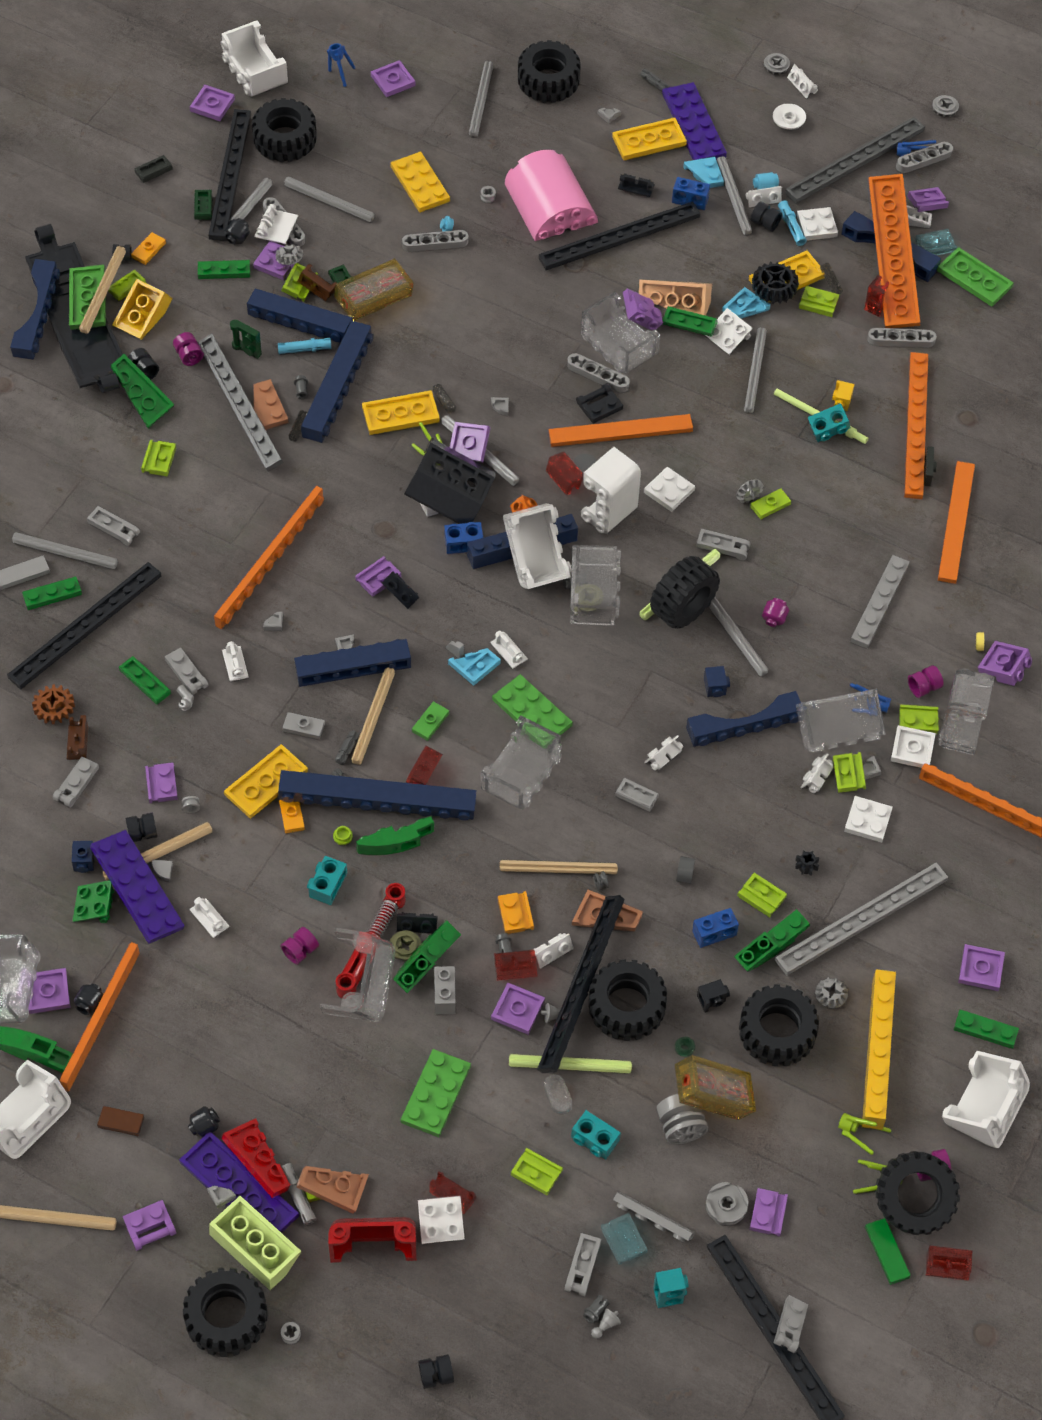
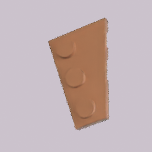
[254,379,289,430]
[572,890,643,931]
[296,1166,369,1214]

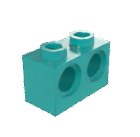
[808,403,851,442]
[307,856,347,905]
[571,1110,621,1160]
[653,1268,689,1308]

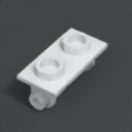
[787,64,818,98]
[746,186,782,207]
[490,631,528,669]
[222,641,249,682]
[645,735,683,770]
[801,754,834,793]
[190,897,230,938]
[531,933,573,969]

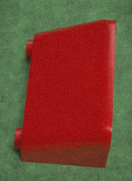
[328,1217,416,1263]

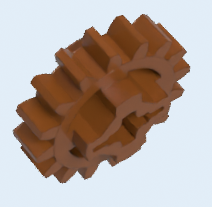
[32,684,75,725]

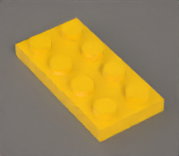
[612,118,687,161]
[390,152,450,213]
[749,250,826,303]
[362,390,440,435]
[224,744,308,819]

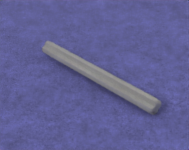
[469,61,493,137]
[717,156,752,235]
[284,177,375,222]
[744,327,767,413]
[441,415,519,486]
[12,532,118,569]
[708,597,768,676]

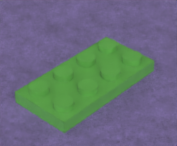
[937,247,1014,307]
[69,265,106,330]
[492,674,573,748]
[401,1049,471,1137]

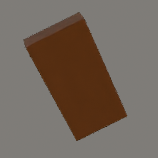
[97,1106,144,1136]

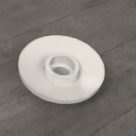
[773,104,806,129]

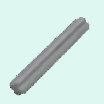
[230,178,272,221]

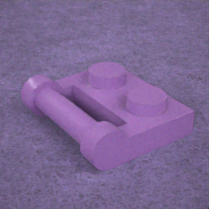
[122,1200,177,1251]

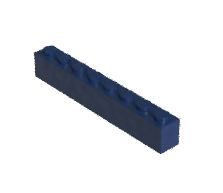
[301,320,374,443]

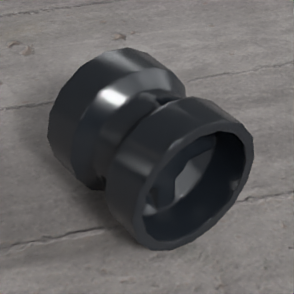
[112,244,132,262]

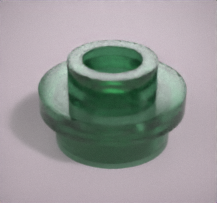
[675,1036,695,1057]

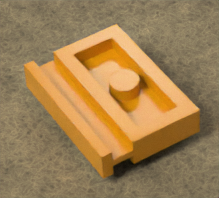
[498,891,534,934]

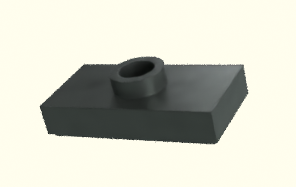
[134,155,173,183]
[924,446,937,487]

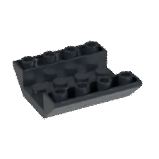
[404,438,495,524]

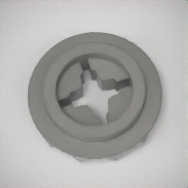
[764,53,790,75]
[932,95,959,117]
[275,244,303,265]
[736,479,764,503]
[815,977,848,1008]

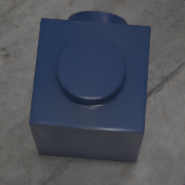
[704,666,730,697]
[72,841,95,873]

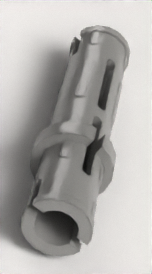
[281,1163,317,1226]

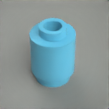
[753,172,779,190]

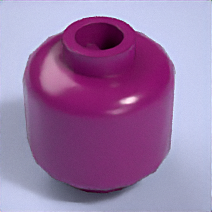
[762,598,789,627]

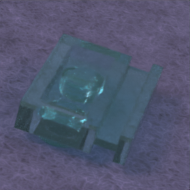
[915,229,957,255]
[601,1213,648,1265]

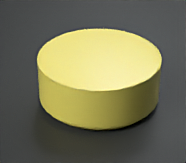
[976,632,984,651]

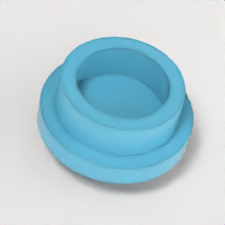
[440,216,454,231]

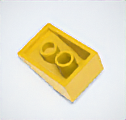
[112,279,173,340]

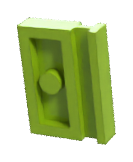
[281,263,318,302]
[799,286,839,317]
[141,440,176,476]
[899,704,939,735]
[833,752,866,793]
[737,872,787,918]
[511,1148,563,1195]

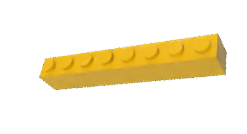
[862,969,896,1130]

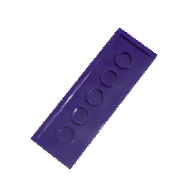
[662,82,727,160]
[90,830,185,944]
[179,1132,299,1233]

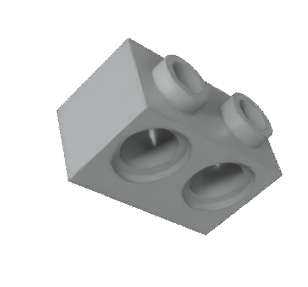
[434,966,455,1014]

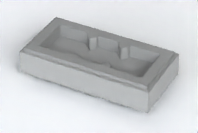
[282,712,325,740]
[615,778,659,812]

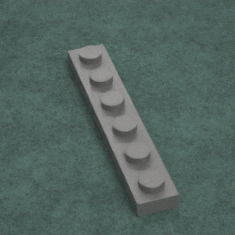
[850,555,910,649]

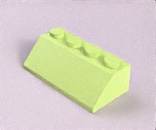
[209,1196,301,1290]

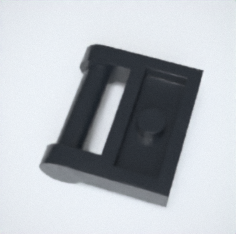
[576,383,623,424]

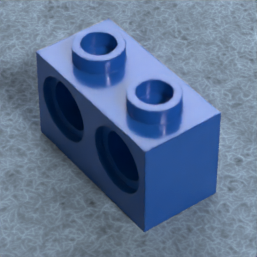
[672,177,710,210]
[444,522,483,554]
[692,908,739,948]

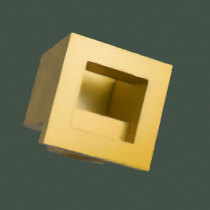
[832,380,854,411]

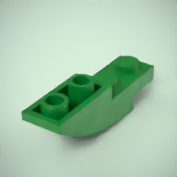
[356,816,434,855]
[734,909,810,972]
[393,920,461,993]
[0,1026,73,1073]

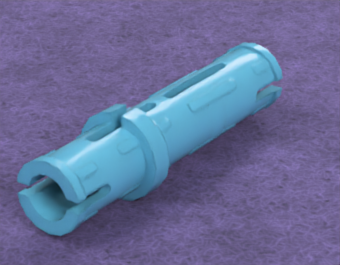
[778,200,807,246]
[278,338,332,354]

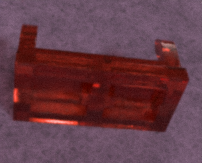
[864,275,889,317]
[546,452,584,495]
[406,746,443,785]
[494,950,538,981]
[429,1171,477,1214]
[926,1246,973,1280]

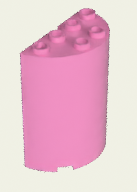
[505,150,598,241]

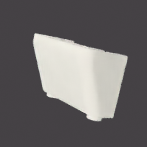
[942,1051,1030,1148]
[0,1060,71,1159]

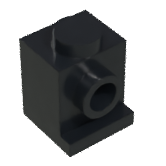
[697,979,730,1013]

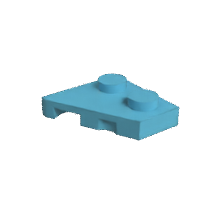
[683,157,724,188]
[722,287,771,319]
[448,648,501,686]

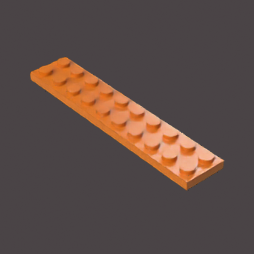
[869,173,920,329]

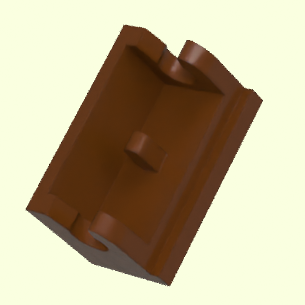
[297,263,338,302]
[67,715,88,760]

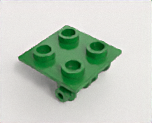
[72,880,114,923]

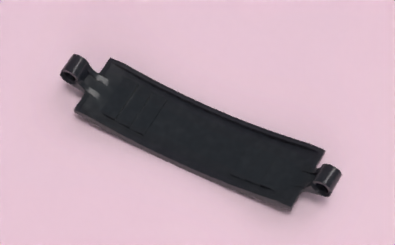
[25,224,123,393]

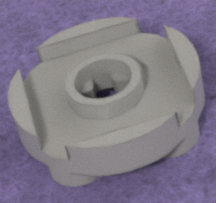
[706,1182,749,1226]

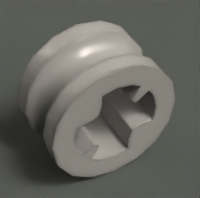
[481,186,496,203]
[182,796,200,813]
[281,1322,301,1344]

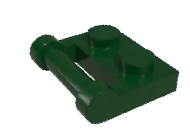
[230,320,262,359]

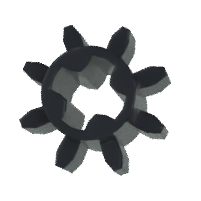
[795,850,820,876]

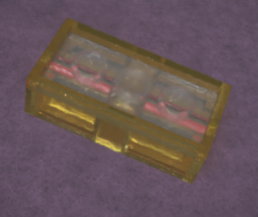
[334,258,414,321]
[674,1055,756,1120]

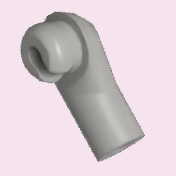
[176,685,194,711]

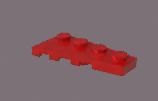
[221,1118,290,1198]

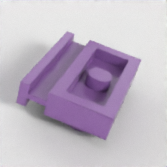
[907,187,949,212]
[355,556,401,597]
[145,763,178,803]
[750,1188,788,1237]

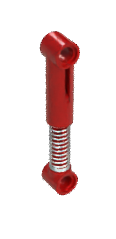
[335,883,406,999]

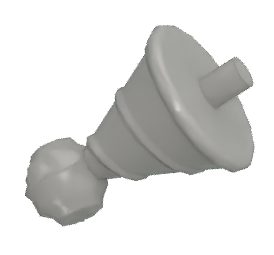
[541,1003,561,1023]
[591,1308,621,1339]

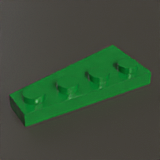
[111,354,174,429]

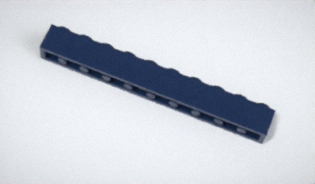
[278,770,477,821]

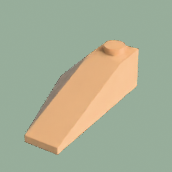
[639,279,712,316]

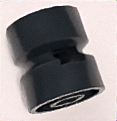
[750,201,783,232]
[128,348,159,380]
[125,812,158,842]
[418,1354,454,1389]

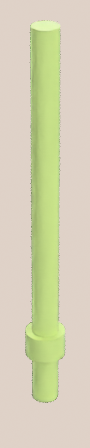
[774,388,868,444]

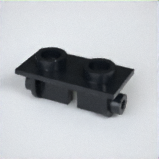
[618,173,655,197]
[382,571,420,609]
[397,912,438,934]

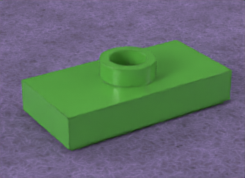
[412,701,449,741]

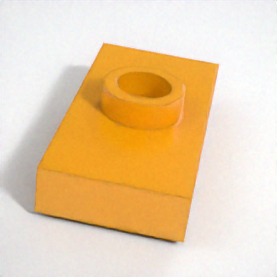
[131,232,166,265]
[279,800,305,834]

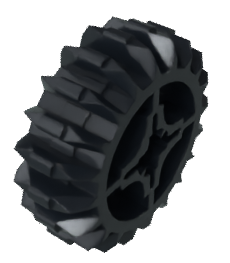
[752,261,799,304]

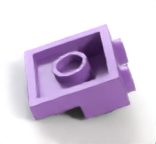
[623,288,663,331]
[978,641,1032,686]

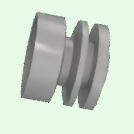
[656,1092,708,1145]

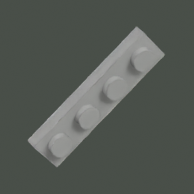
[613,1192,695,1242]

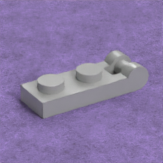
[87,506,140,546]
[696,529,751,561]
[165,648,209,695]
[53,757,99,808]
[564,1233,602,1296]
[774,1295,808,1353]

